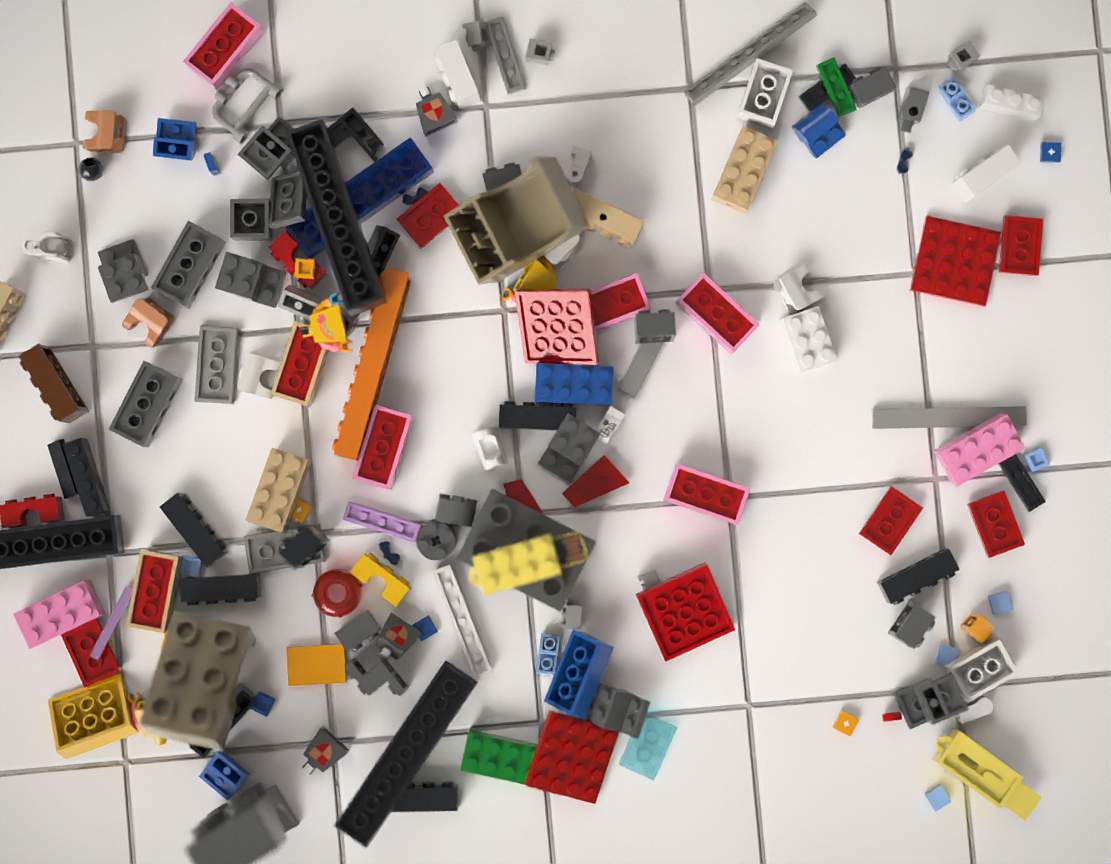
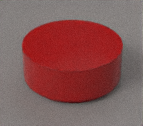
[882,712,902,722]

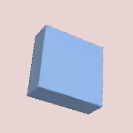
[1023,447,1050,472]
[180,555,202,578]
[987,591,1013,615]
[935,644,960,665]
[924,784,952,812]

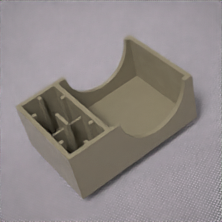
[444,157,591,285]
[138,610,257,751]

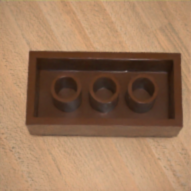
[19,344,89,423]

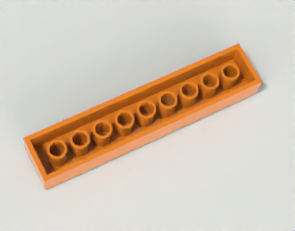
[332,267,412,461]

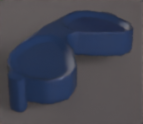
[896,148,913,174]
[402,187,428,205]
[379,541,400,566]

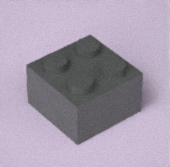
[230,199,273,241]
[634,309,676,344]
[888,601,936,650]

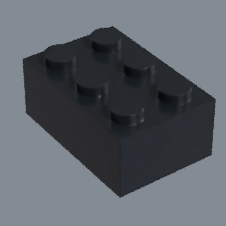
[278,524,331,570]

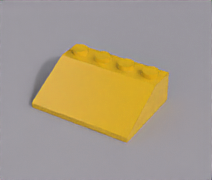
[48,674,139,759]

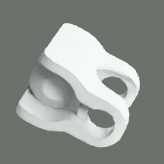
[21,232,69,263]
[543,235,583,270]
[773,264,825,314]
[237,354,281,399]
[473,427,509,471]

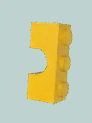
[349,553,412,607]

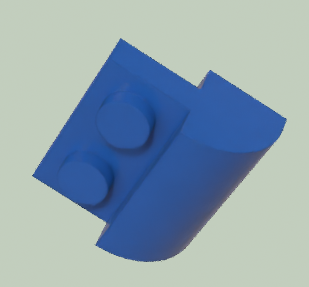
[791,103,846,159]
[153,118,197,161]
[198,750,251,801]

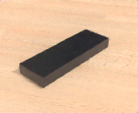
[798,63,856,112]
[47,439,78,499]
[998,454,1046,512]

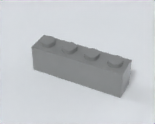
[278,284,360,337]

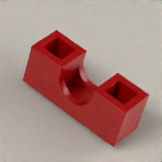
[268,231,328,289]
[0,493,65,528]

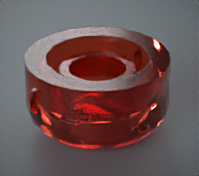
[311,568,364,618]

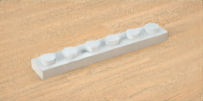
[432,564,493,679]

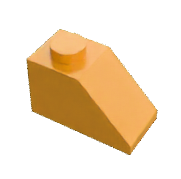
[960,612,994,643]

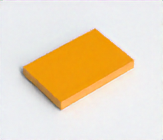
[286,644,347,686]

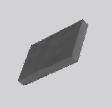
[269,170,307,230]

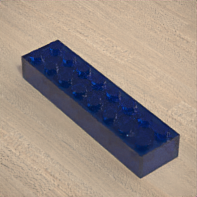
[285,137,434,259]

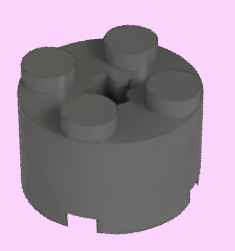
[435,493,477,527]
[416,521,456,560]

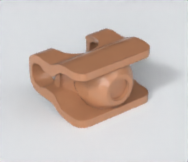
[83,110,126,153]
[122,298,176,348]

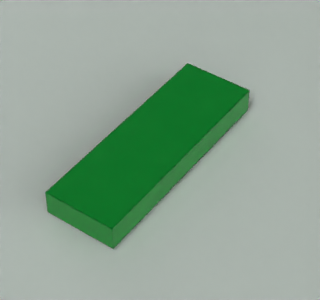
[816,57,857,118]

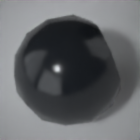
[79,157,103,181]

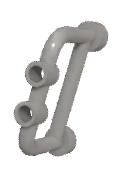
[212,68,284,144]

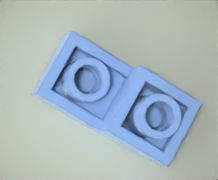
[938,77,976,122]
[536,633,560,676]

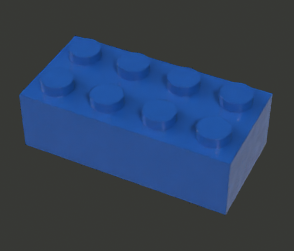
[535,363,614,406]
[544,629,614,719]

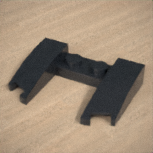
[328,107,384,163]

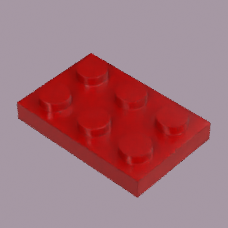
[396,183,460,249]
[999,215,1043,276]
[858,486,923,555]
[967,491,1025,558]
[61,618,122,688]

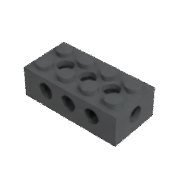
[151,221,226,309]
[108,360,183,447]

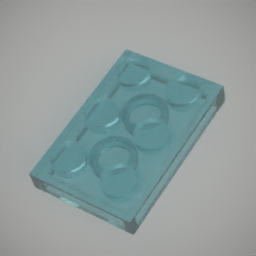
[618,713,677,781]

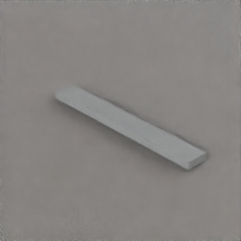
[684,2,817,105]
[872,406,1027,429]

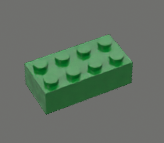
[460,729,538,785]

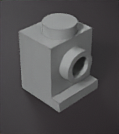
[462,20,490,52]
[526,38,555,65]
[947,40,980,72]
[637,569,661,590]
[561,600,582,629]

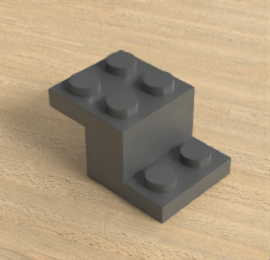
[237,116,295,180]
[97,239,148,304]
[215,251,287,308]
[538,413,601,483]
[345,657,409,697]
[893,673,969,729]
[585,682,650,739]

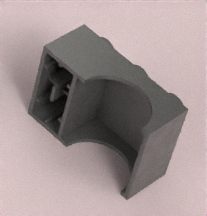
[456,489,596,612]
[184,782,299,864]

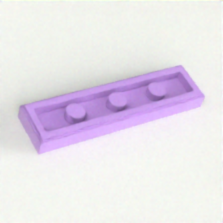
[342,501,422,543]
[90,586,133,660]

